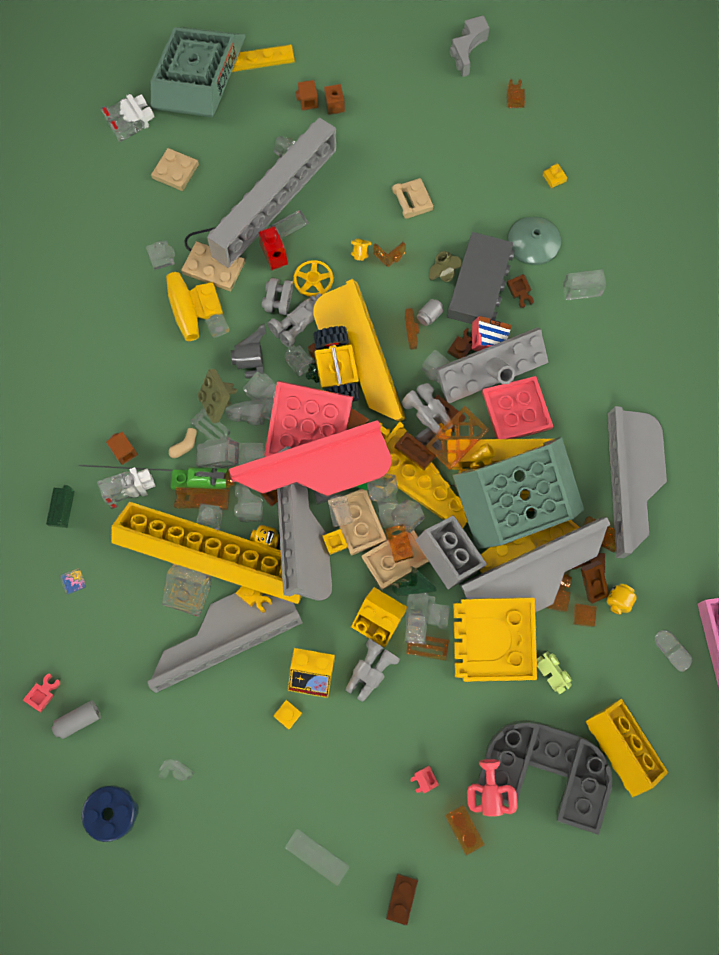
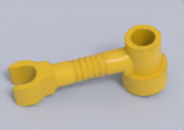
[472,442,495,466]

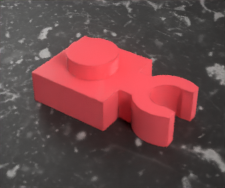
[23,674,60,713]

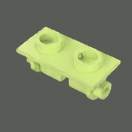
[537,651,572,694]

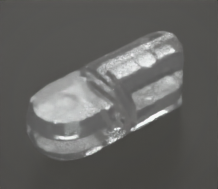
[655,630,693,672]

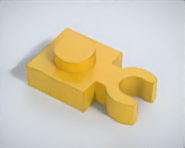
[236,586,272,613]

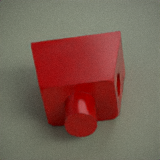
[258,226,288,271]

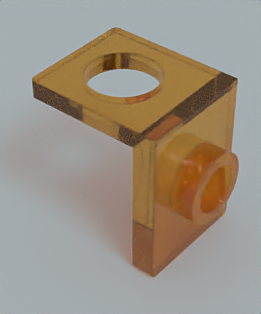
[373,242,406,267]
[385,524,414,563]

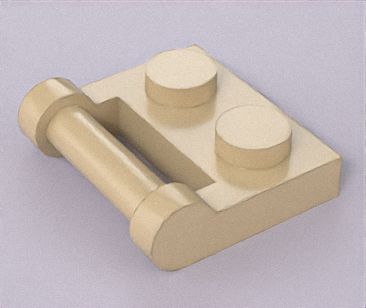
[392,178,434,219]

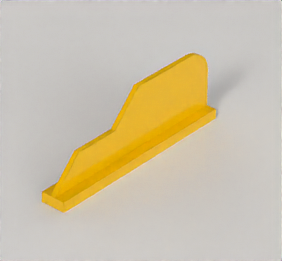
[313,279,406,421]

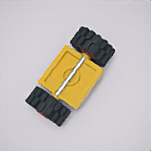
[313,326,360,402]

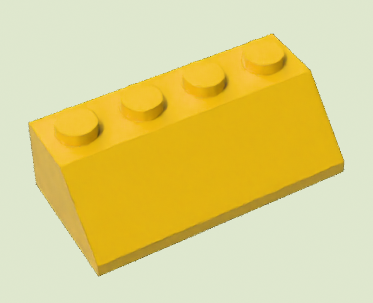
[586,698,668,797]

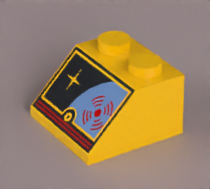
[288,648,335,698]

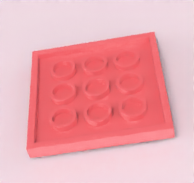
[264,381,353,456]

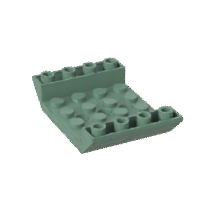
[453,437,584,549]

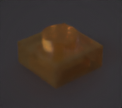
[574,604,597,627]

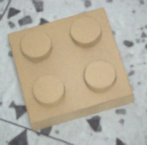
[151,148,199,191]

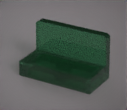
[46,485,75,528]

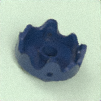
[81,786,139,842]

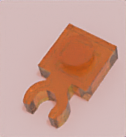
[507,79,525,108]

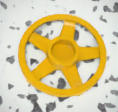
[293,260,333,297]

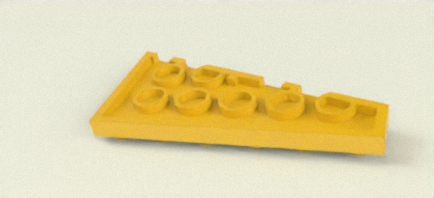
[383,421,468,528]

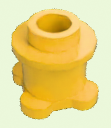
[351,238,371,261]

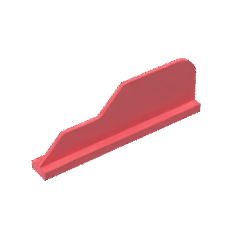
[229,420,391,496]

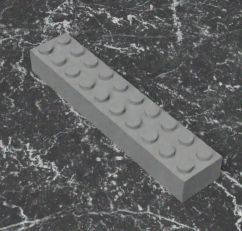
[207,118,336,268]

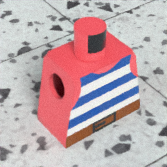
[472,316,512,352]

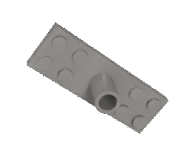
[436,327,549,403]

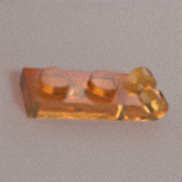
[174,487,230,510]

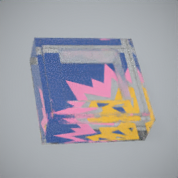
[60,568,86,595]

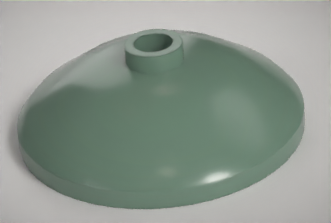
[508,217,561,265]

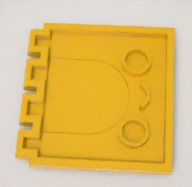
[453,597,537,682]

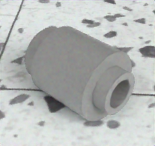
[417,299,443,326]

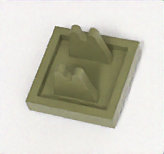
[198,369,237,423]

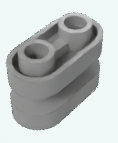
[262,278,293,315]

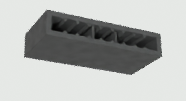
[447,232,515,324]

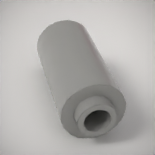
[52,700,101,739]

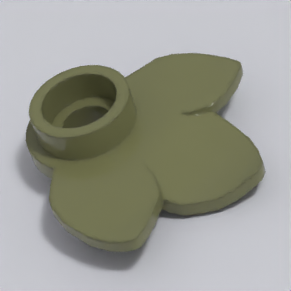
[429,251,462,282]

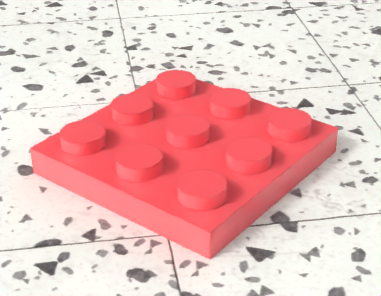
[482,376,553,439]

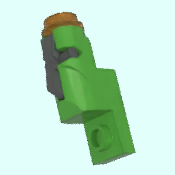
[171,467,236,492]

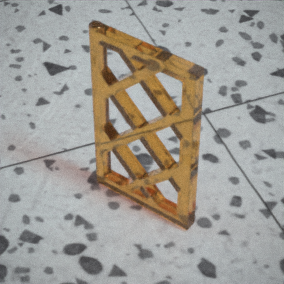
[426,406,489,470]

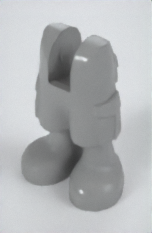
[402,383,453,436]
[346,639,400,702]

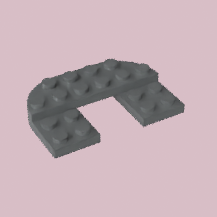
[475,720,612,835]

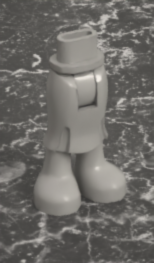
[267,293,322,347]

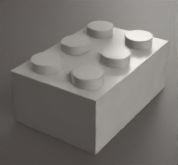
[415,515,487,590]

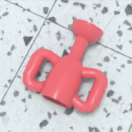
[467,759,518,816]

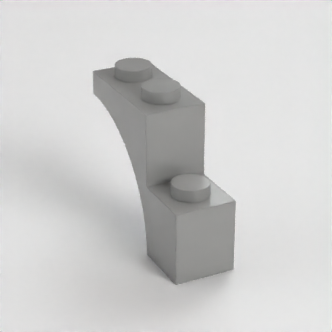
[450,16,489,77]

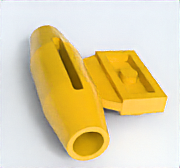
[166,272,223,341]

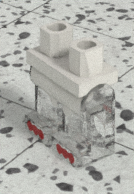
[100,94,155,142]
[98,467,156,509]

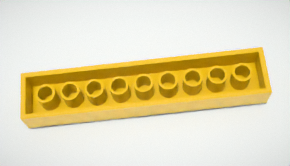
[112,502,302,604]

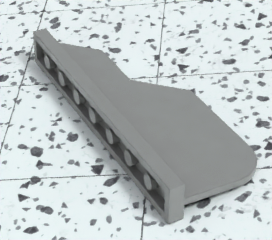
[607,406,667,558]
[277,446,332,601]
[459,517,610,612]
[147,593,302,693]

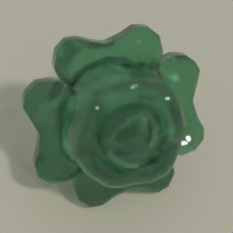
[306,362,320,383]

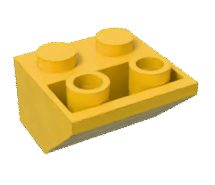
[351,587,408,648]

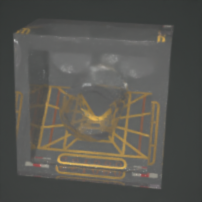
[162,564,212,617]

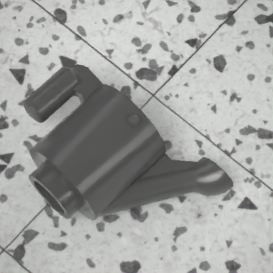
[231,323,266,378]

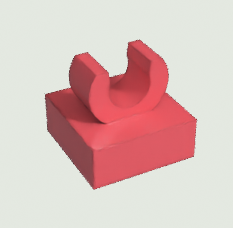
[410,766,439,793]

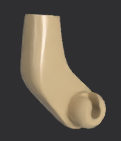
[169,428,197,458]

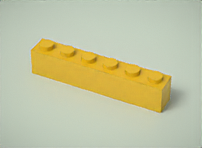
[446,439,553,470]

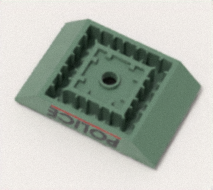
[151,27,246,118]

